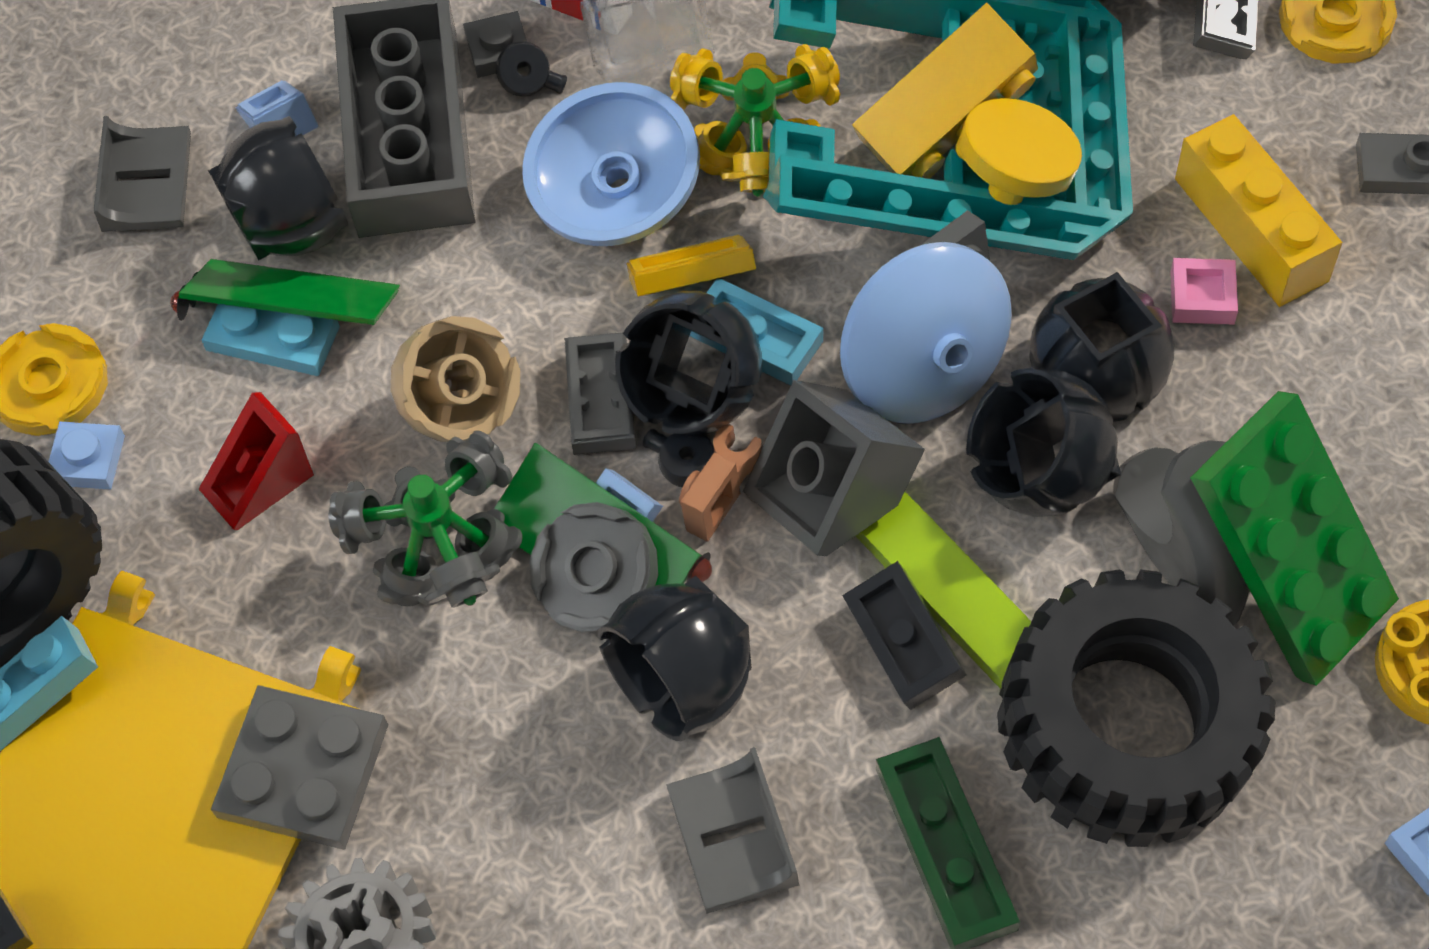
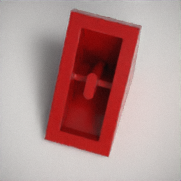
[199,392,314,530]

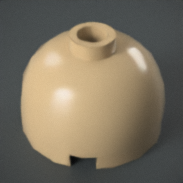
[391,316,520,442]

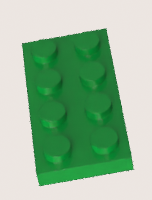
[1190,391,1399,686]

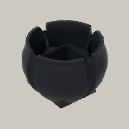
[208,116,349,261]
[1029,272,1175,422]
[615,291,762,436]
[966,368,1121,517]
[597,576,752,741]

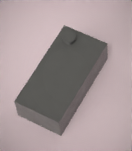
[333,0,476,238]

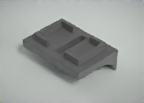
[94,116,191,232]
[666,747,799,914]

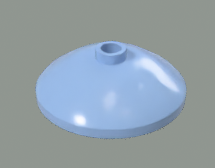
[522,82,700,246]
[840,242,1012,424]

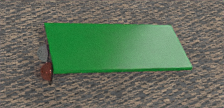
[170,259,400,325]
[494,442,712,586]

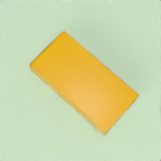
[626,234,756,297]

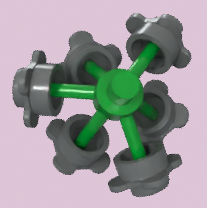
[328,430,522,608]

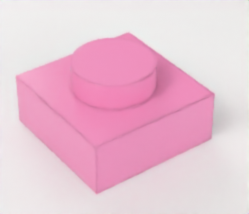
[1170,258,1238,325]

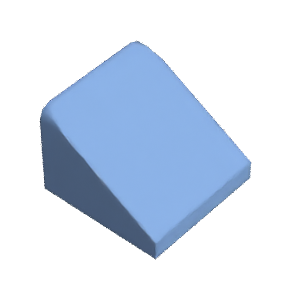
[235,80,318,136]

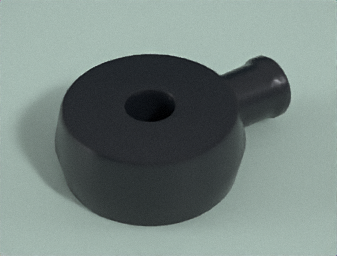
[496,42,568,97]
[642,428,715,487]

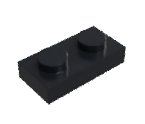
[842,561,967,710]

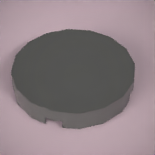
[530,502,658,633]

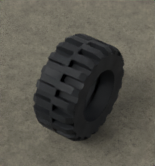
[0,439,102,668]
[997,569,1276,847]

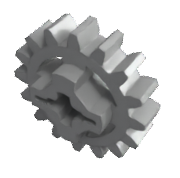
[278,858,436,949]

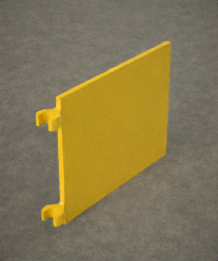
[0,570,361,949]

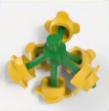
[670,44,840,197]

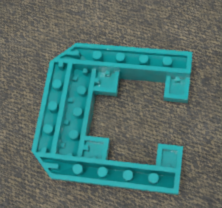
[763,0,1133,260]

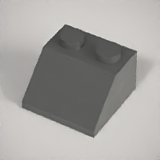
[742,380,925,556]

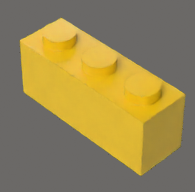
[852,2,1038,179]
[1175,114,1343,307]

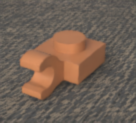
[679,424,763,542]

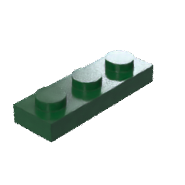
[876,737,1020,949]

